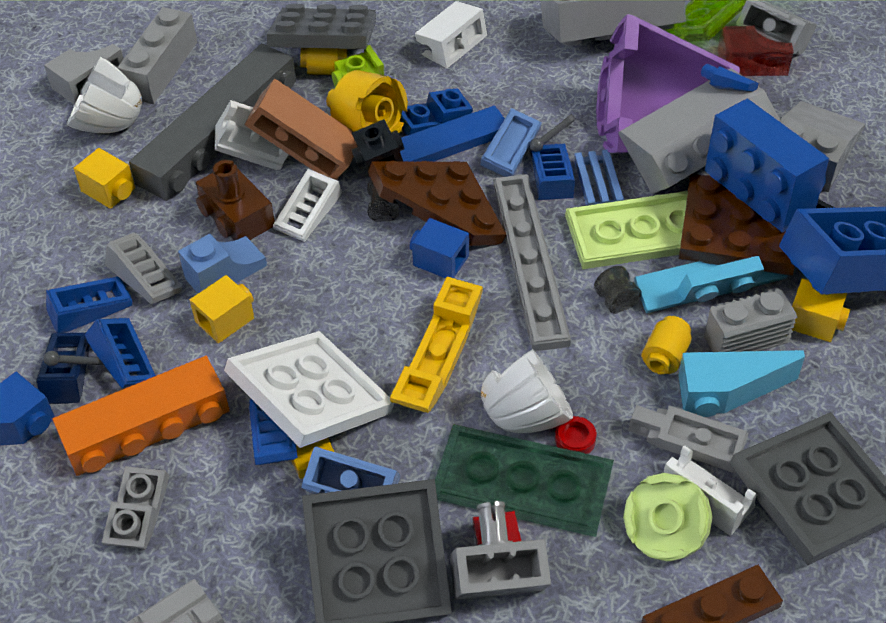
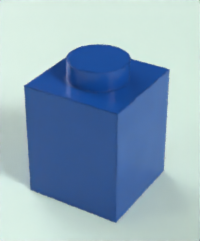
[409,218,469,278]

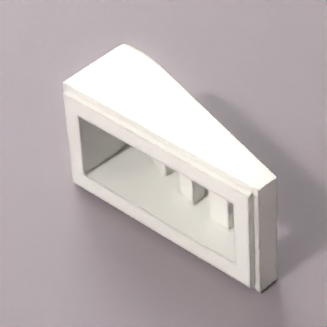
[273,169,342,242]

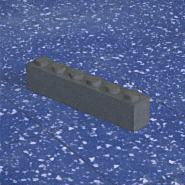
[129,43,296,201]

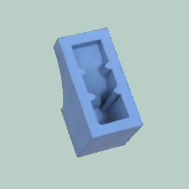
[178,234,267,293]

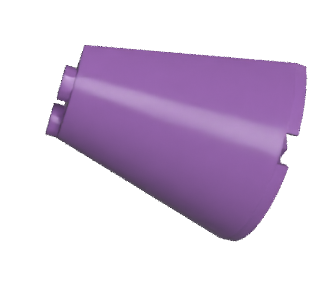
[596,14,740,154]

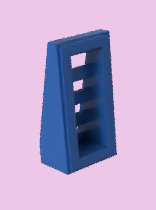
[531,143,575,200]
[46,277,132,333]
[85,318,156,389]
[249,399,298,465]

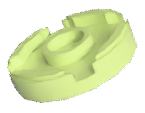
[623,473,713,561]

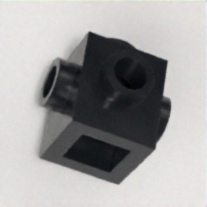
[351,119,405,171]

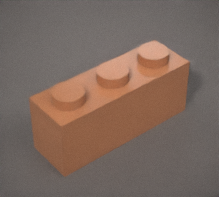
[244,78,357,180]

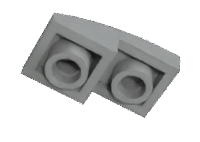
[102,466,169,550]

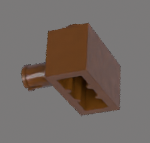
[196,160,275,241]

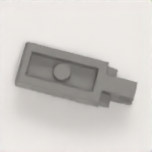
[628,405,749,474]

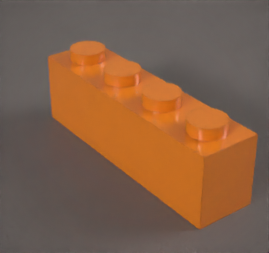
[52,355,230,476]

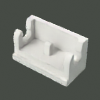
[415,1,487,69]
[215,100,289,170]
[664,446,757,536]

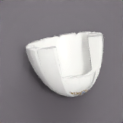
[67,57,142,133]
[481,349,573,433]

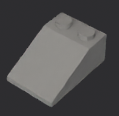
[780,101,866,192]

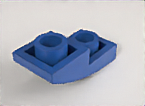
[400,88,473,136]

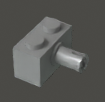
[450,501,551,600]

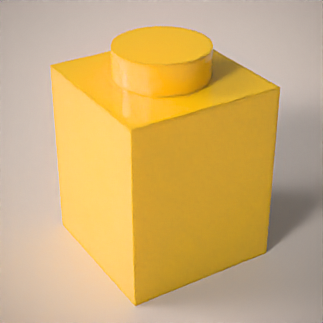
[73,148,135,209]
[189,275,254,343]
[792,278,851,342]

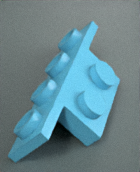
[634,256,788,313]

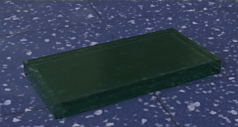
[435,424,614,537]

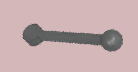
[530,114,576,152]
[43,351,104,366]

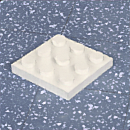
[224,331,394,448]

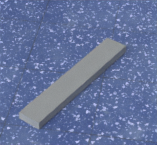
[493,174,571,351]

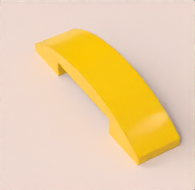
[390,277,483,413]

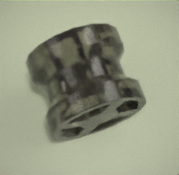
[594,266,642,314]

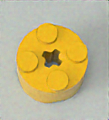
[326,70,408,133]

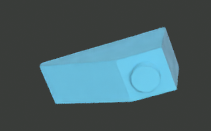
[678,350,805,417]

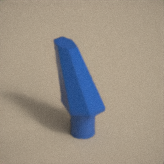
[701,64,759,92]

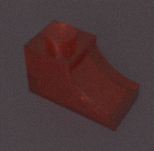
[718,26,794,76]

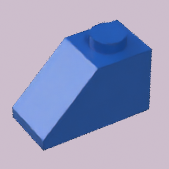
[0,371,55,446]

